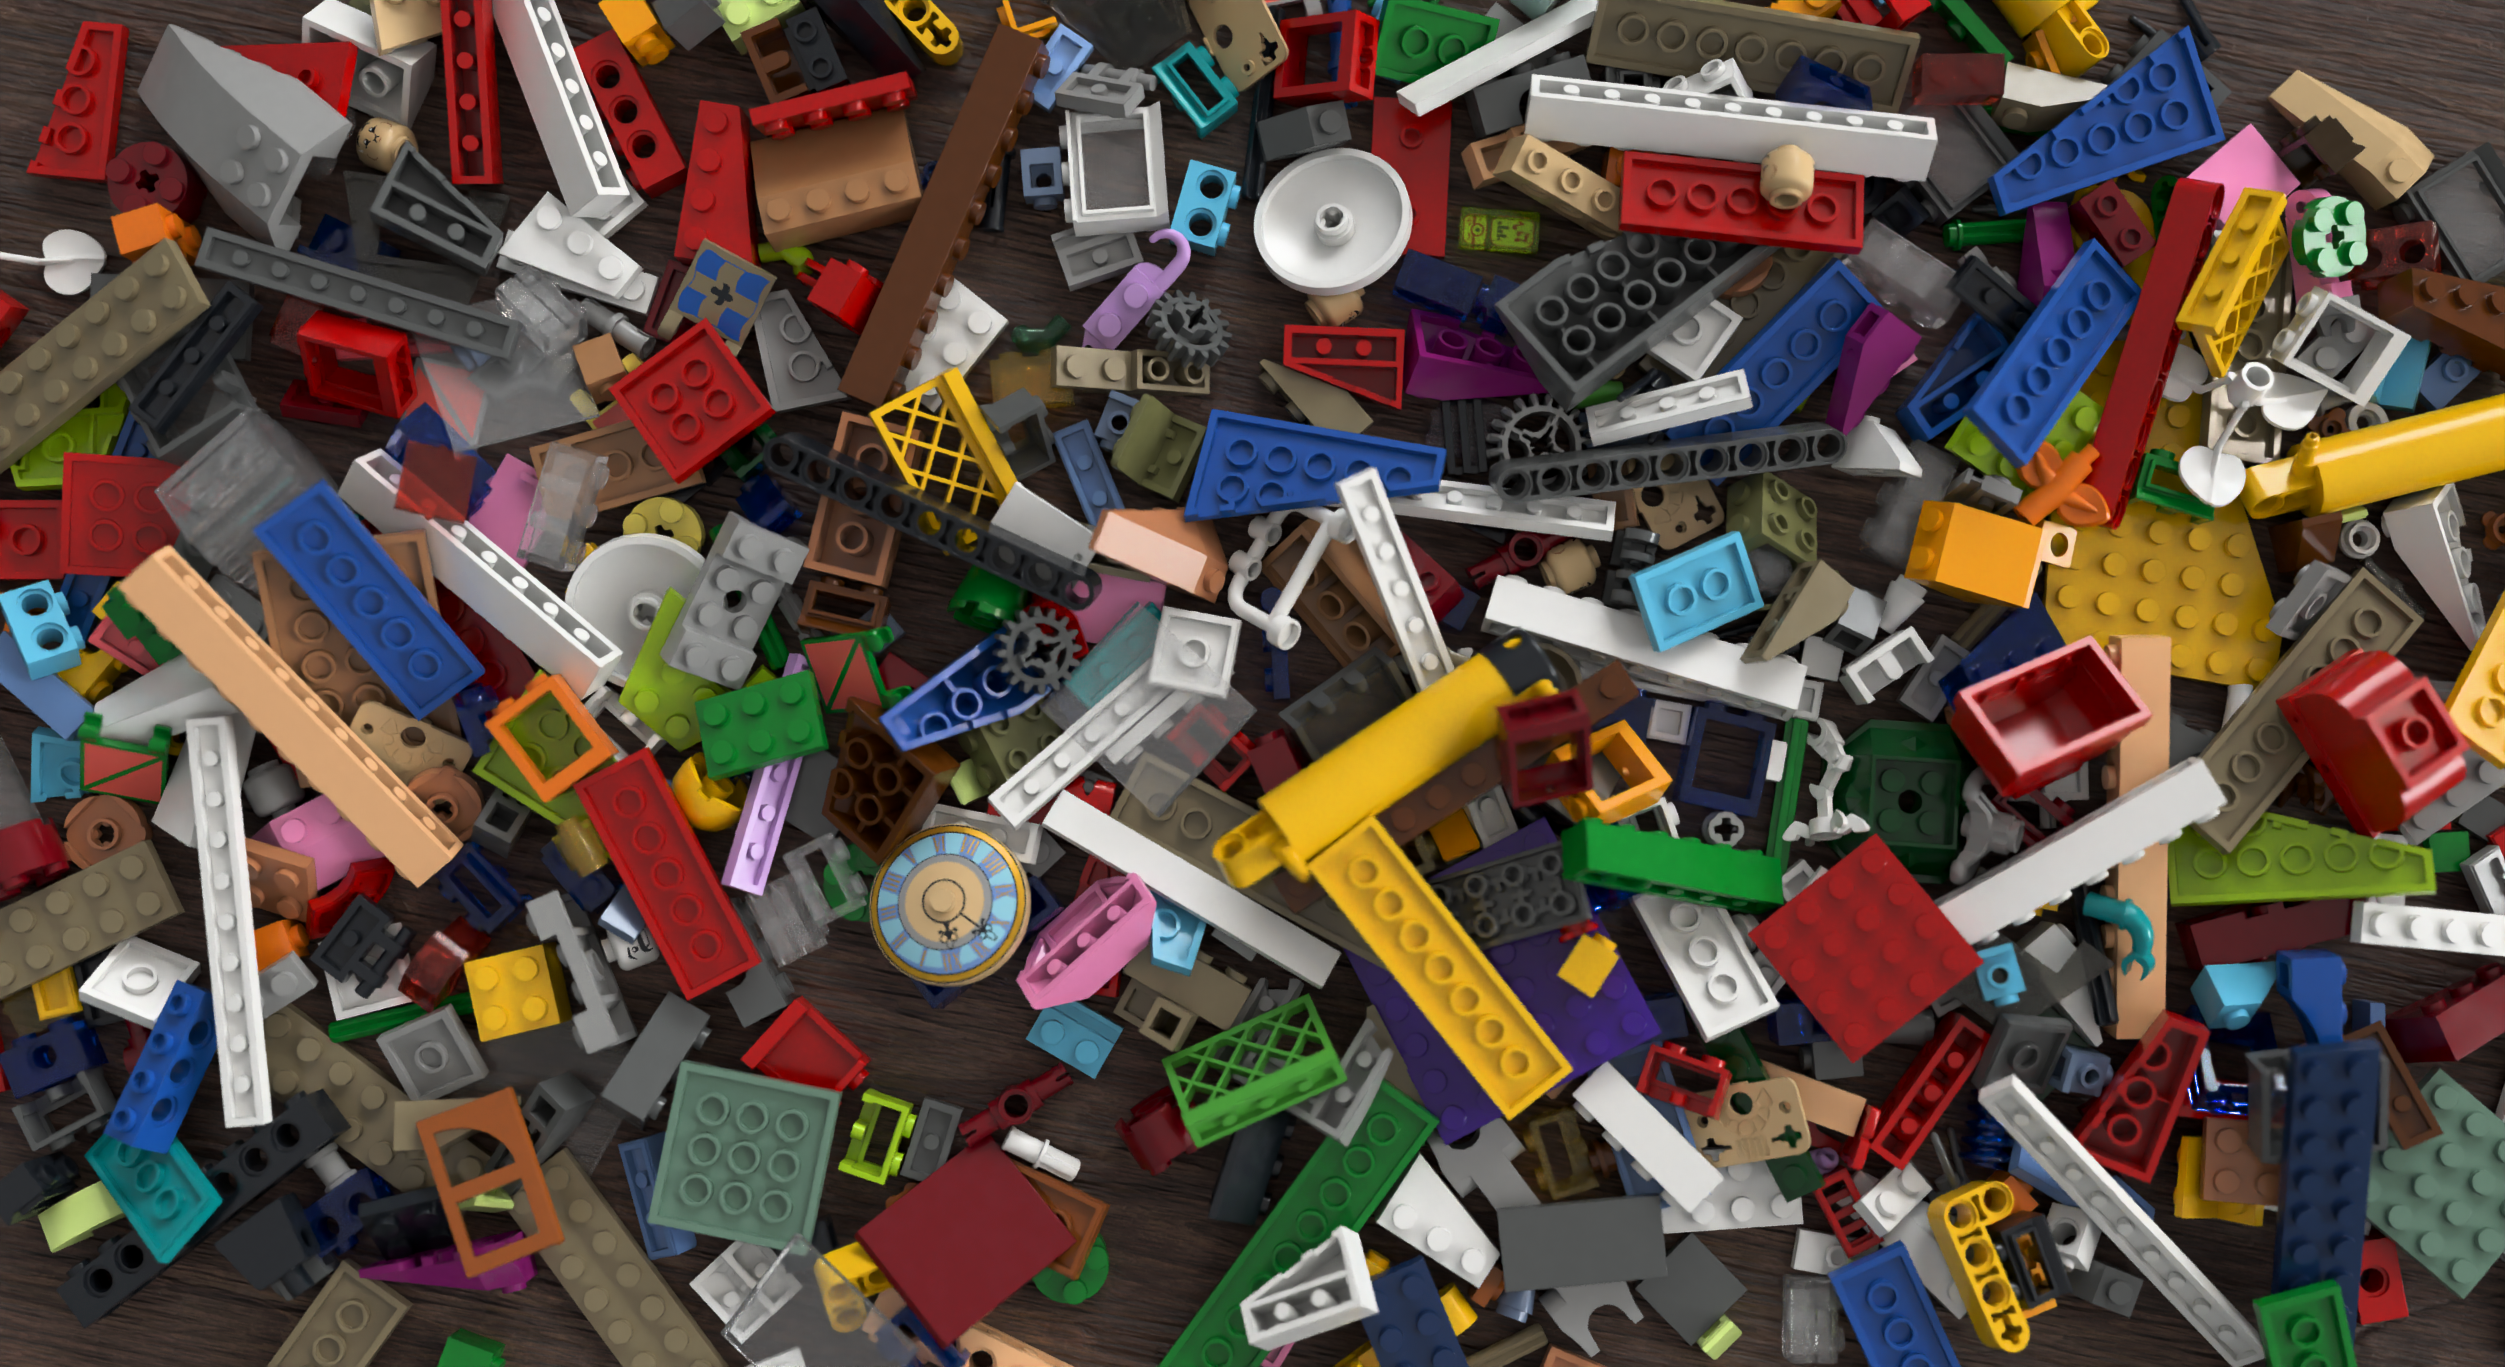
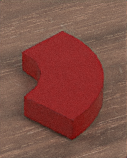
[306,857,395,940]

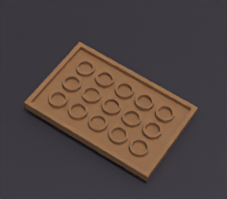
[252,529,463,788]

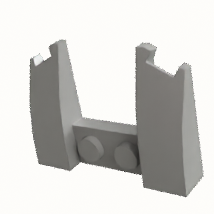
[1213,978,1394,1148]

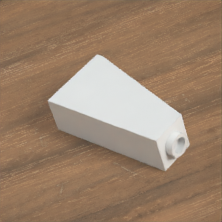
[93,653,239,746]
[151,710,256,849]

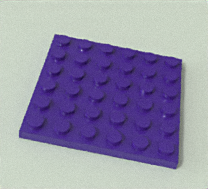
[1343,817,1662,1145]

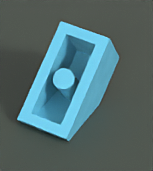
[2190,961,2276,1030]

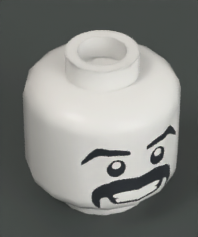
[601,925,660,971]

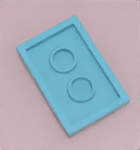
[1628,531,1764,653]

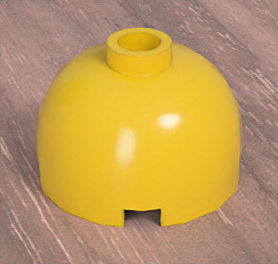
[670,752,748,832]

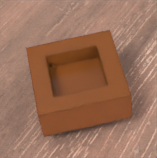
[1467,1262,1504,1308]

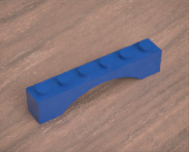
[2276,948,2347,1045]

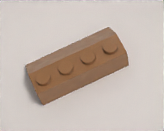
[1261,506,1401,667]

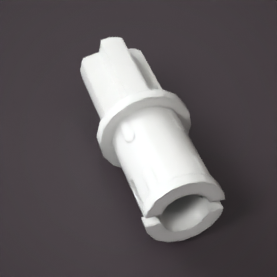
[1001,1126,1081,1181]

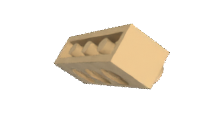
[1492,134,1623,241]

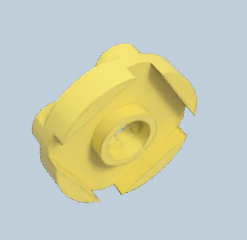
[622,497,705,554]

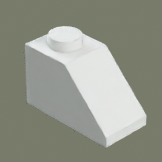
[1831,415,1923,478]

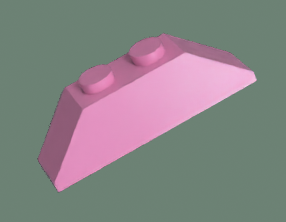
[250,794,386,891]
[1016,873,1157,1010]

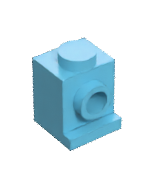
[1974,943,2026,1007]

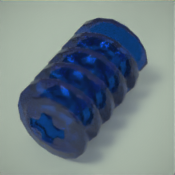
[1958,1089,2015,1171]

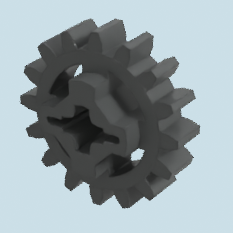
[1145,290,1232,370]
[992,606,1082,695]

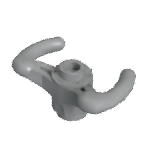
[1950,767,2024,885]

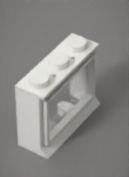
[1059,101,1170,237]

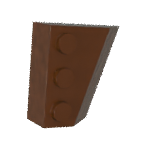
[821,696,961,865]

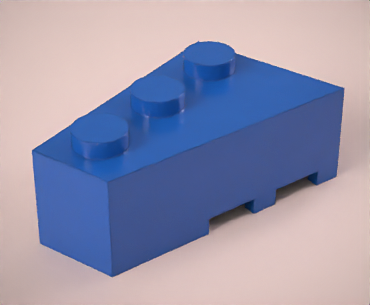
[1895,313,2010,446]

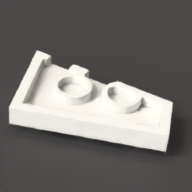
[497,192,643,299]

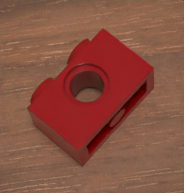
[2356,1229,2409,1325]

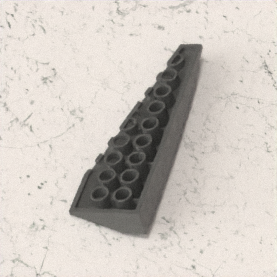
[1494,171,1865,412]

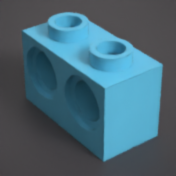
[1169,159,1242,256]
[0,580,86,681]

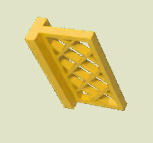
[2175,187,2291,378]
[868,367,1018,556]

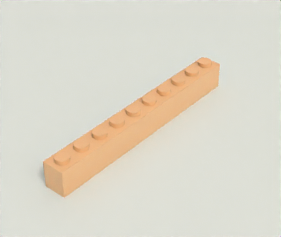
[117,545,464,888]
[2100,634,2171,1039]

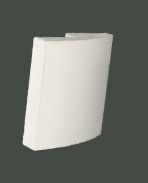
[689,1241,805,1343]

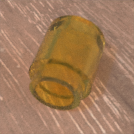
[551,815,609,878]

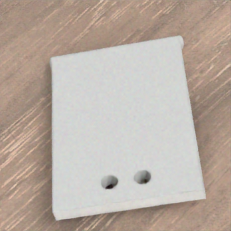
[991,482,1096,589]

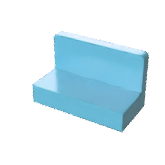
[2369,338,2432,413]

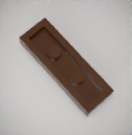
[2343,1020,2444,1151]

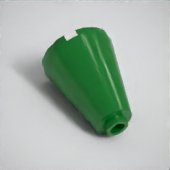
[947,559,1029,638]

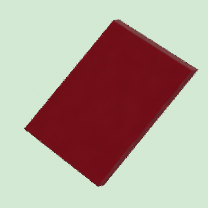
[853,1135,1077,1350]

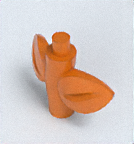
[2012,441,2111,528]

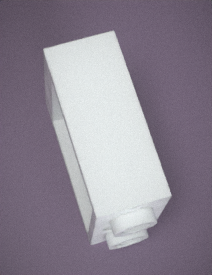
[2269,286,2412,407]

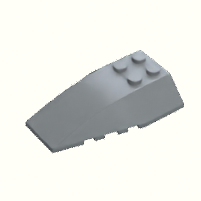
[137,24,353,251]

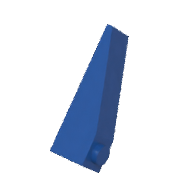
[878,626,1052,752]

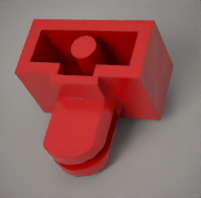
[795,257,884,336]

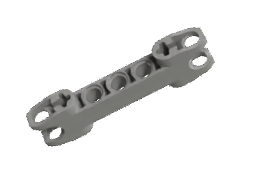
[1427,1117,1644,1358]

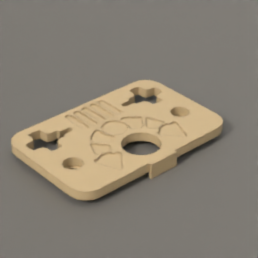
[1189,0,1289,92]
[1628,440,1724,551]
[349,700,473,804]
[1684,1077,1811,1168]

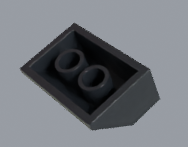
[1208,1109,1297,1225]

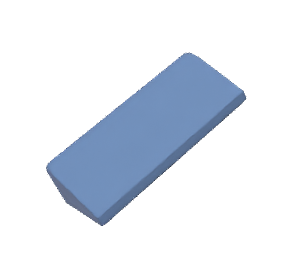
[618,1131,697,1260]

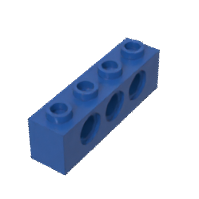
[103,980,218,1154]

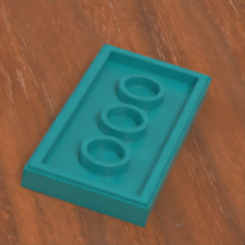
[84,1133,223,1264]

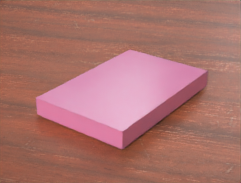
[2185,123,2301,231]

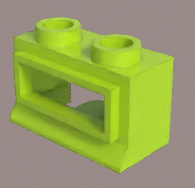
[838,1088,918,1185]

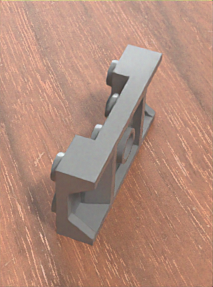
[660,511,810,690]
[525,890,639,1054]

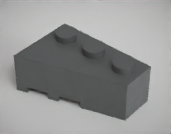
[369,140,504,277]
[601,991,712,1131]

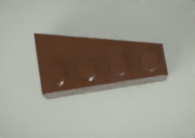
[2377,268,2505,382]

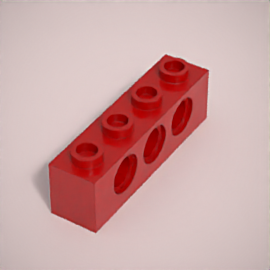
[573,29,689,199]
[1869,1011,1991,1171]

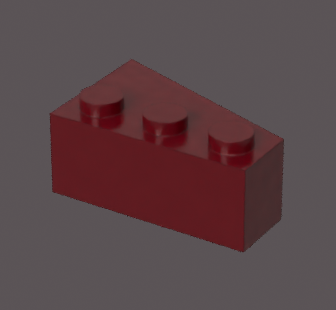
[2385,963,2505,1063]

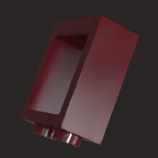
[1496,689,1593,809]

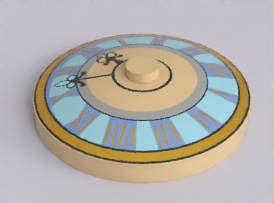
[869,824,1031,987]

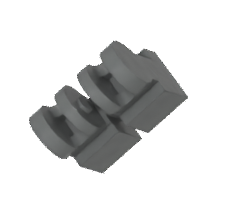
[1600,527,1660,612]

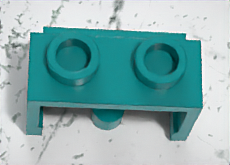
[1152,41,1239,139]

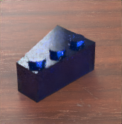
[1938,591,2067,712]

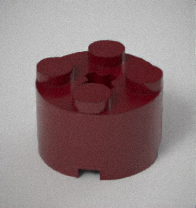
[105,141,207,224]
[0,817,72,902]
[1115,1086,1202,1176]

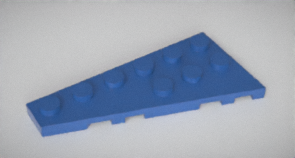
[1987,25,2226,217]
[1184,409,1447,522]

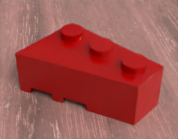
[1283,324,1405,412]

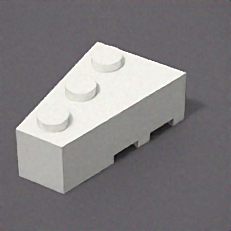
[1374,1150,1500,1288]
[1240,1225,1379,1351]

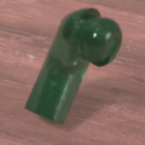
[1011,314,1072,353]

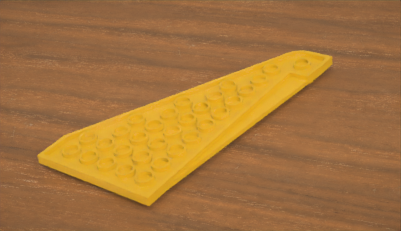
[2034,185,2282,691]

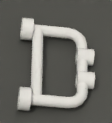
[1227,506,1355,650]

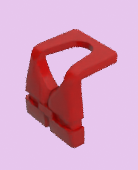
[1801,1104,1881,1171]

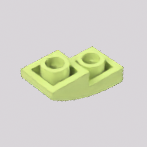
[38,1181,126,1253]

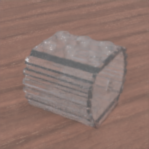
[154,406,355,594]

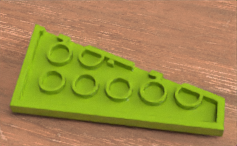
[472,669,618,860]
[2168,811,2436,907]

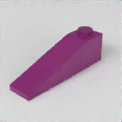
[1403,309,1549,401]
[358,1229,538,1294]

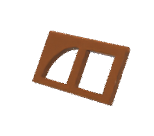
[416,1087,566,1279]

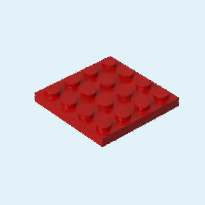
[1747,833,1984,1063]

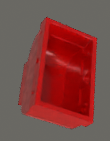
[1951,635,2153,800]
[2275,648,2470,838]

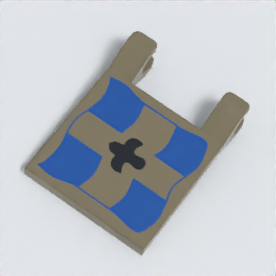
[657,238,777,358]

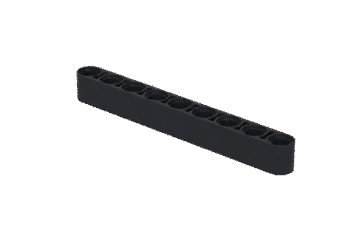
[762,431,1102,611]

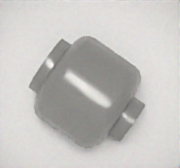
[242,759,306,819]

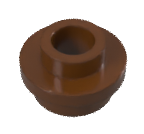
[1586,1139,1618,1179]

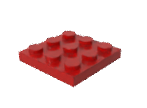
[608,318,776,485]
[59,452,196,577]

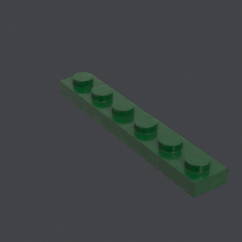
[1672,984,1826,1203]

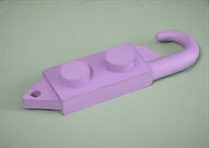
[1082,228,1191,350]

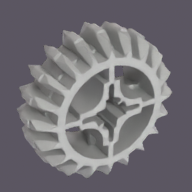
[1486,393,1592,488]

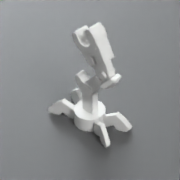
[1782,717,1870,847]

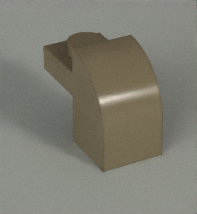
[1113,978,1199,1052]

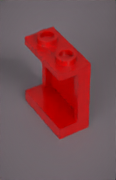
[741,996,872,1106]

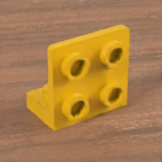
[2173,1136,2265,1226]

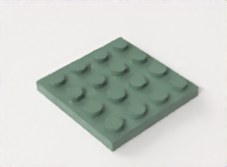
[647,1060,842,1255]
[2366,1067,2505,1299]

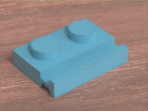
[1026,1001,1124,1079]

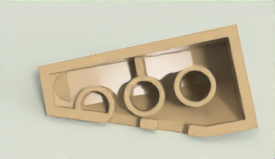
[2266,70,2435,211]

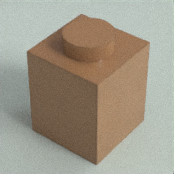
[572,333,628,404]

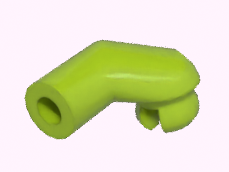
[758,242,814,276]

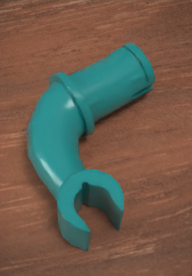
[2083,892,2155,981]

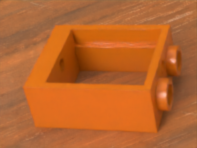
[485,673,619,803]

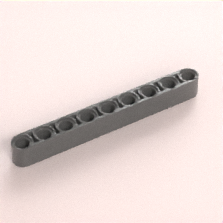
[1488,422,1847,503]

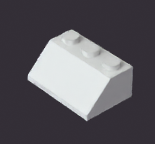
[302,0,437,128]

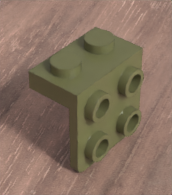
[1111,394,1207,503]
[1726,472,1818,564]
[958,697,1062,795]

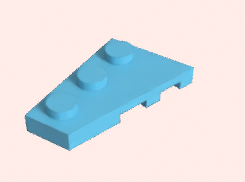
[30,726,148,803]
[1148,889,1207,977]

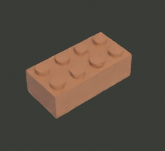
[803,411,926,590]

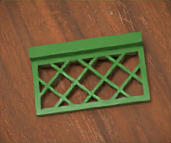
[1162,993,1347,1148]

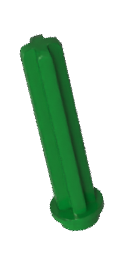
[1942,219,2071,251]

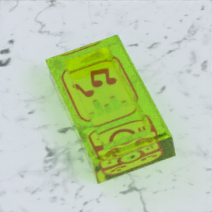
[1458,207,1540,254]

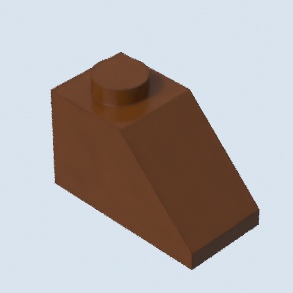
[2268,511,2343,577]

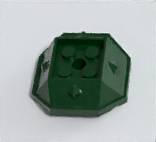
[1819,719,1982,884]

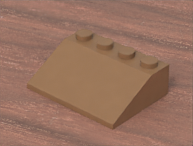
[750,108,924,253]

